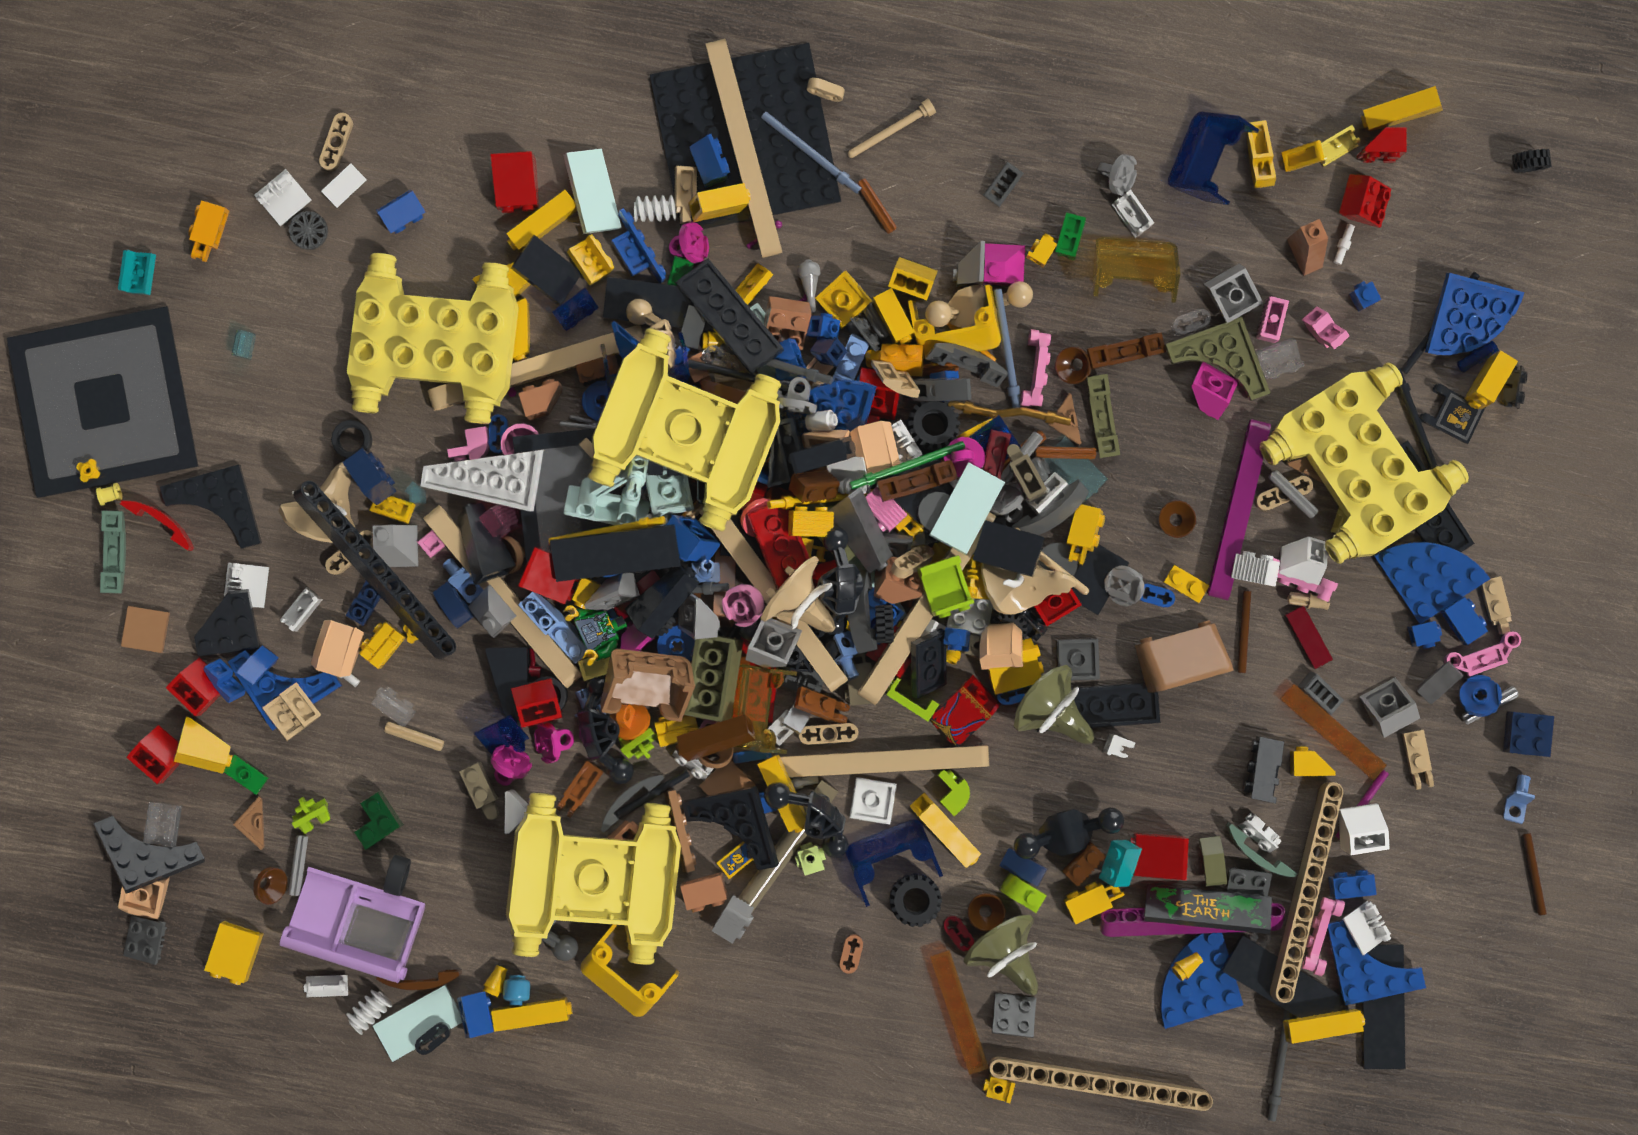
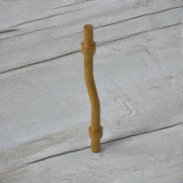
[948,401,1071,426]

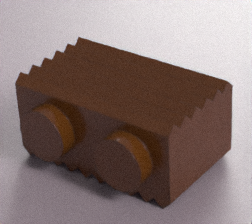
[576,353,620,386]
[789,470,840,503]
[1062,842,1106,886]

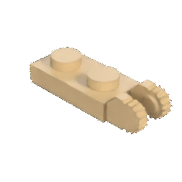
[1402,730,1434,790]

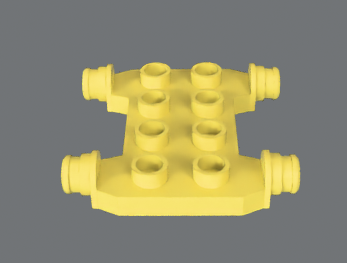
[347,253,519,424]
[588,328,781,532]
[1259,363,1469,564]
[506,793,681,965]

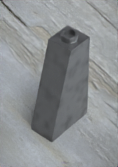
[828,487,893,573]

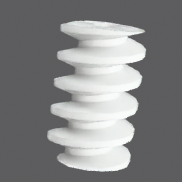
[634,195,676,222]
[346,990,392,1035]

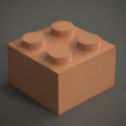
[680,872,728,913]

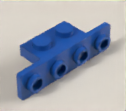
[611,208,666,283]

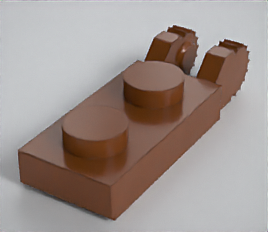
[794,686,850,723]
[556,760,604,818]

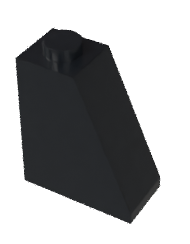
[789,436,856,474]

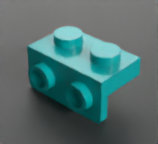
[118,250,156,295]

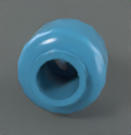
[503,975,530,1006]

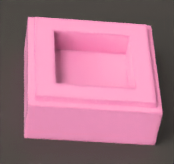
[417,530,446,558]

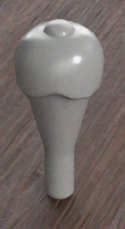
[797,259,821,313]

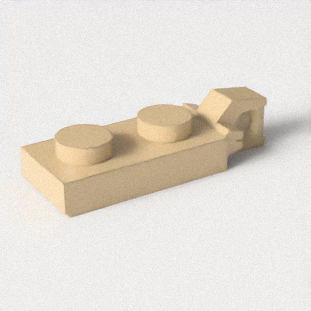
[675,166,697,224]
[1480,576,1512,634]

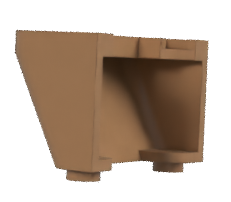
[1135,620,1233,693]
[600,649,695,722]

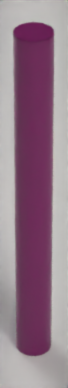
[1335,769,1389,840]

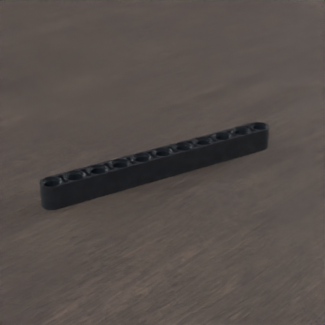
[293,481,456,659]

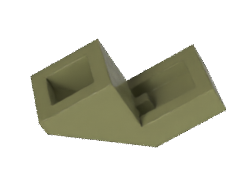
[1199,836,1227,886]

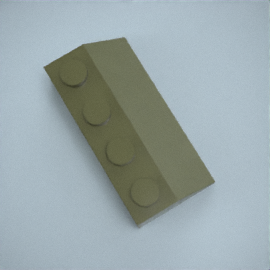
[684,636,744,722]

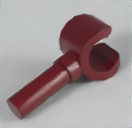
[529,648,541,678]

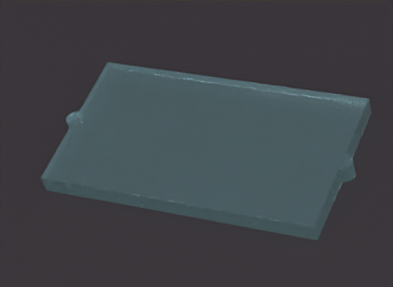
[1043,436,1108,503]

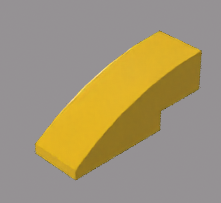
[1246,120,1276,188]

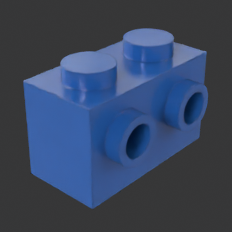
[376,189,425,234]
[1440,597,1488,645]
[1328,870,1377,899]
[457,991,494,1038]

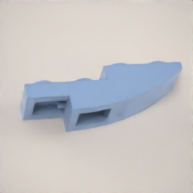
[833,334,869,381]
[518,592,587,664]

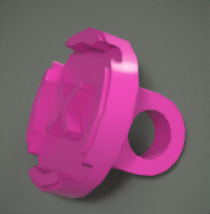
[669,222,709,263]
[944,437,985,478]
[534,722,574,764]
[491,745,532,786]

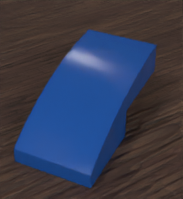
[235,645,279,687]
[204,659,246,703]

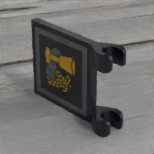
[1419,384,1486,444]

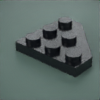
[194,589,260,656]

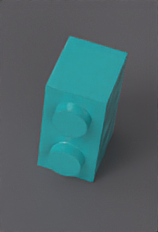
[1099,840,1142,887]

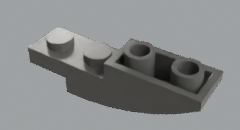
[906,378,971,401]

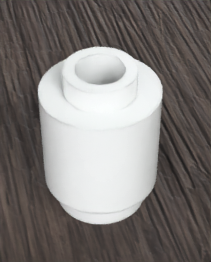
[805,410,838,432]

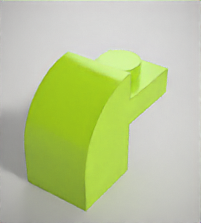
[937,769,970,817]
[999,872,1047,913]

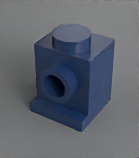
[810,337,848,367]

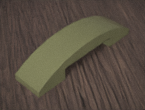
[1087,374,1120,458]

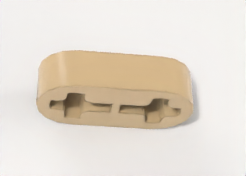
[807,78,845,102]

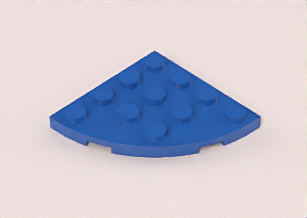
[1425,273,1524,355]
[785,380,877,457]
[1374,542,1490,624]
[1160,933,1244,1029]

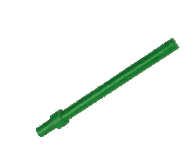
[849,441,965,490]

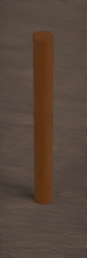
[1238,591,1251,673]
[1523,833,1547,915]

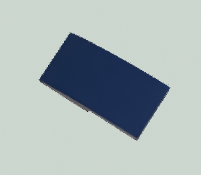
[345,581,381,626]
[433,581,473,628]
[999,848,1048,887]

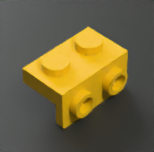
[567,234,614,286]

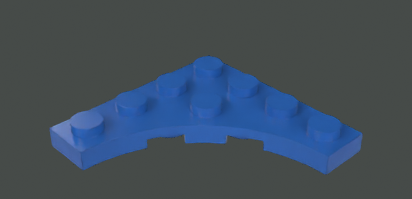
[228,650,343,731]
[1327,920,1426,1005]

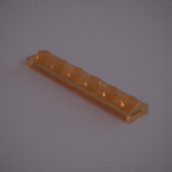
[1280,684,1387,781]
[930,950,989,1075]

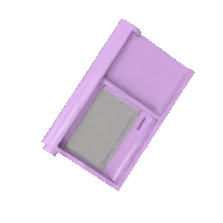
[280,867,425,983]

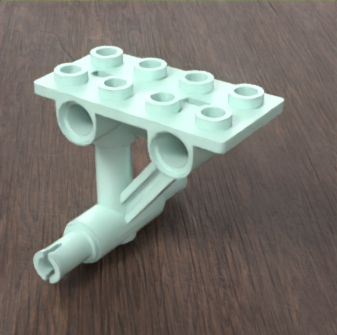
[564,456,650,525]

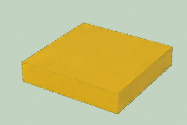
[815,271,873,329]

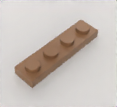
[664,790,696,872]

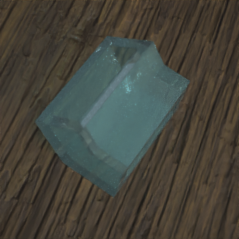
[231,330,256,360]
[405,481,427,504]

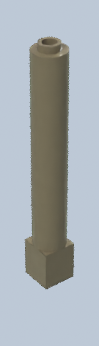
[738,779,838,913]

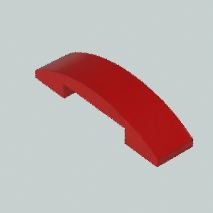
[120,500,194,551]

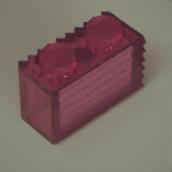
[479,504,522,538]

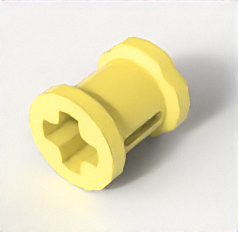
[96,483,123,506]

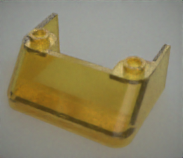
[1093,237,1181,303]
[732,664,797,754]

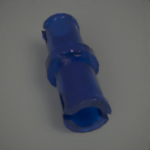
[1456,341,1499,373]

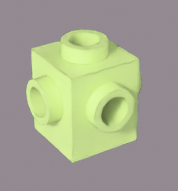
[795,842,826,876]

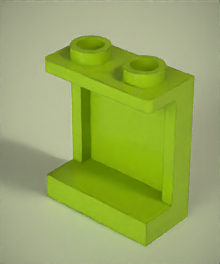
[917,555,975,619]
[885,677,939,721]

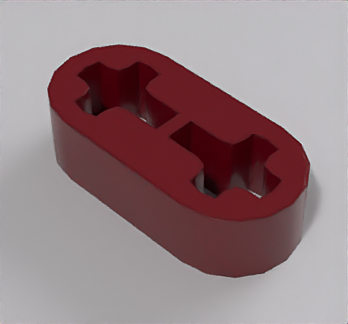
[943,915,974,951]

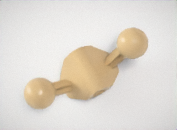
[925,281,1033,328]
[626,299,676,372]

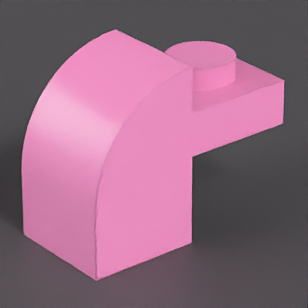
[1302,307,1349,349]
[447,426,490,462]

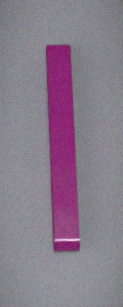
[1207,419,1271,600]
[1100,903,1285,937]

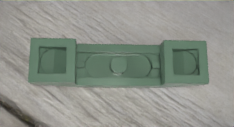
[100,511,126,593]
[1226,822,1297,877]

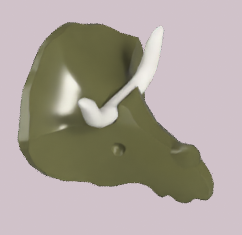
[1014,665,1095,744]
[964,915,1038,996]

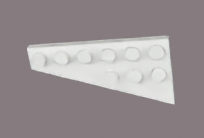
[420,450,544,511]

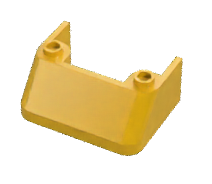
[908,285,1001,361]
[581,924,679,1017]

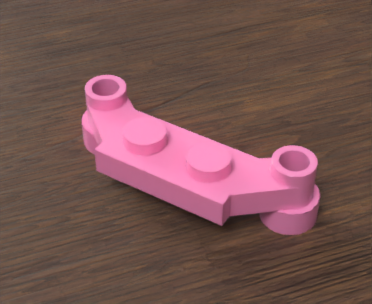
[1020,329,1051,407]
[1273,558,1338,602]
[1444,632,1521,676]
[1302,897,1345,977]

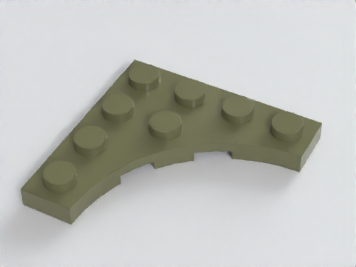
[1165,317,1270,401]

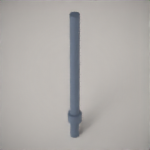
[761,112,862,194]
[994,289,1021,408]

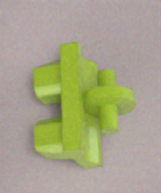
[619,728,658,759]
[292,797,330,834]

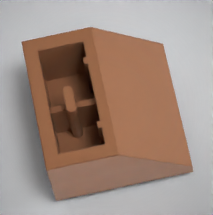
[764,296,811,350]
[519,379,563,420]
[874,557,923,604]

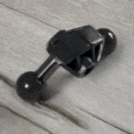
[817,526,863,636]
[738,617,849,673]
[577,675,634,784]
[764,782,849,858]
[1014,807,1124,859]

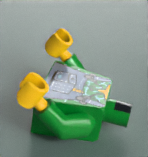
[563,605,627,666]

